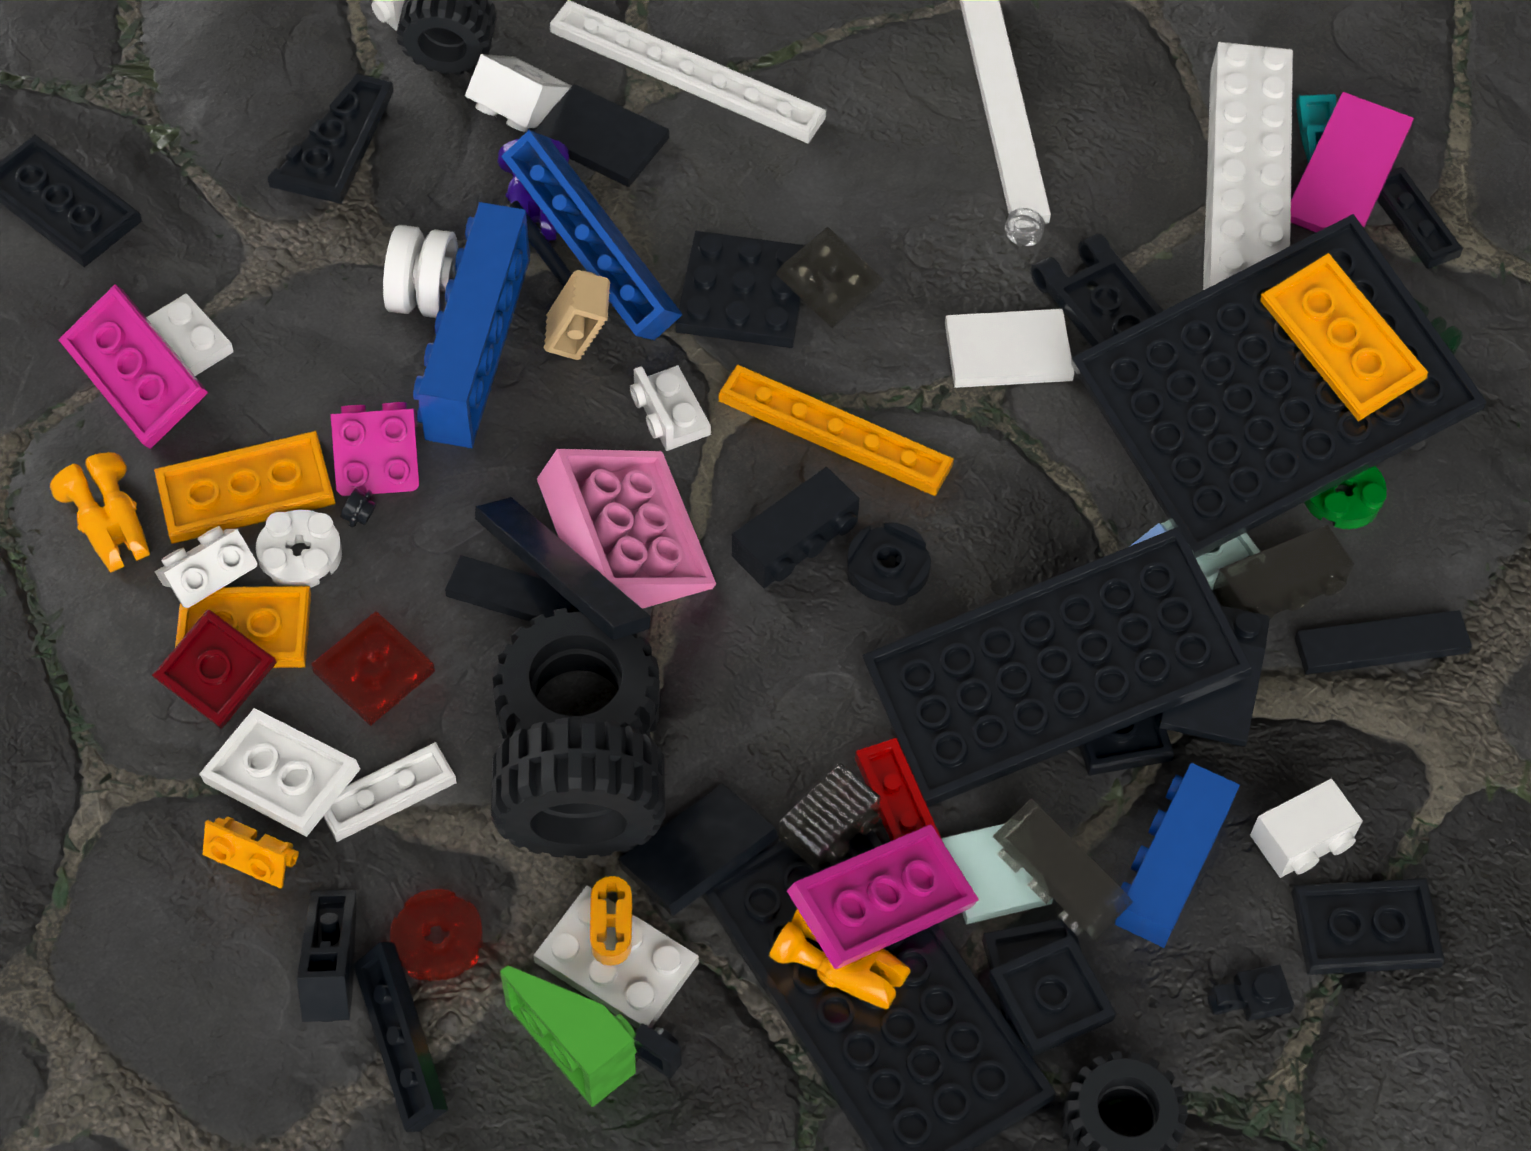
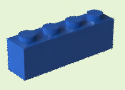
[1113,763,1240,948]

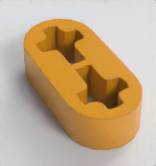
[590,876,633,966]

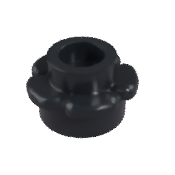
[340,488,376,527]

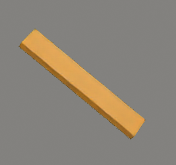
[719,364,954,496]

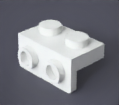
[155,526,257,608]

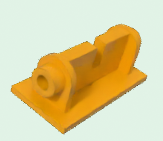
[203,817,299,889]

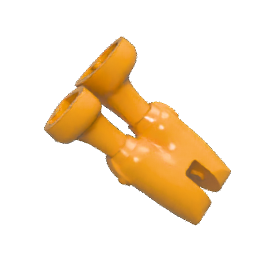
[50,452,150,572]
[769,909,910,1009]

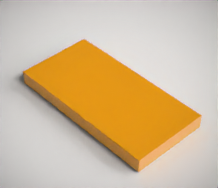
[1261,253,1428,421]
[154,431,335,544]

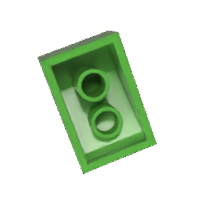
[500,965,637,1107]

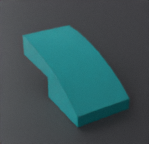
[1296,94,1337,163]

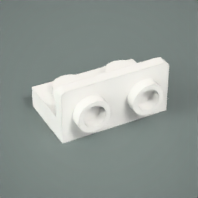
[630,365,711,451]

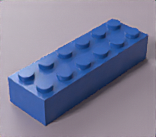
[413,202,530,448]

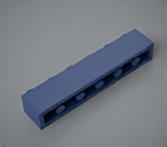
[501,130,683,340]

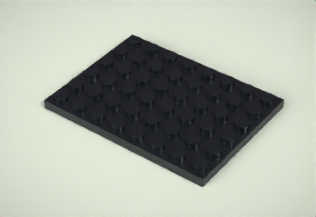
[1071,214,1487,558]

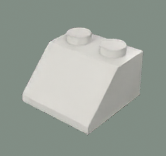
[465,54,572,132]

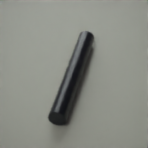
[507,201,573,288]

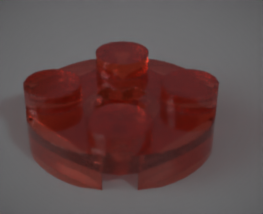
[390,889,483,981]

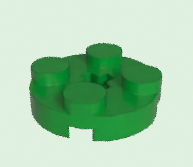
[1304,466,1387,529]

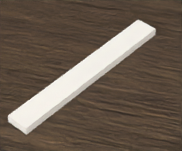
[550,0,826,143]
[959,0,1051,226]

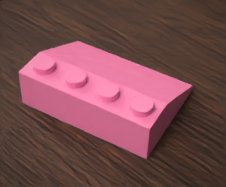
[537,449,716,609]

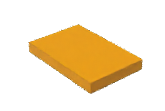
[175,586,311,668]

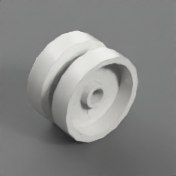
[383,225,458,318]

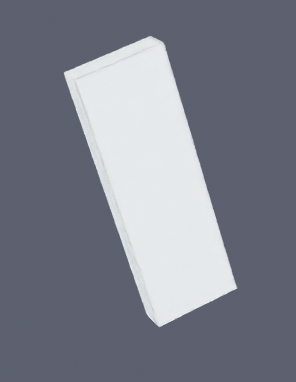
[323,742,457,842]

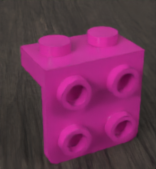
[331,402,420,496]

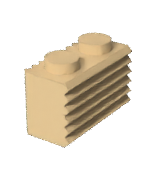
[543,270,610,360]

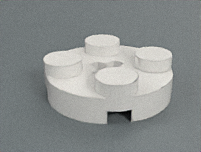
[256,510,342,588]

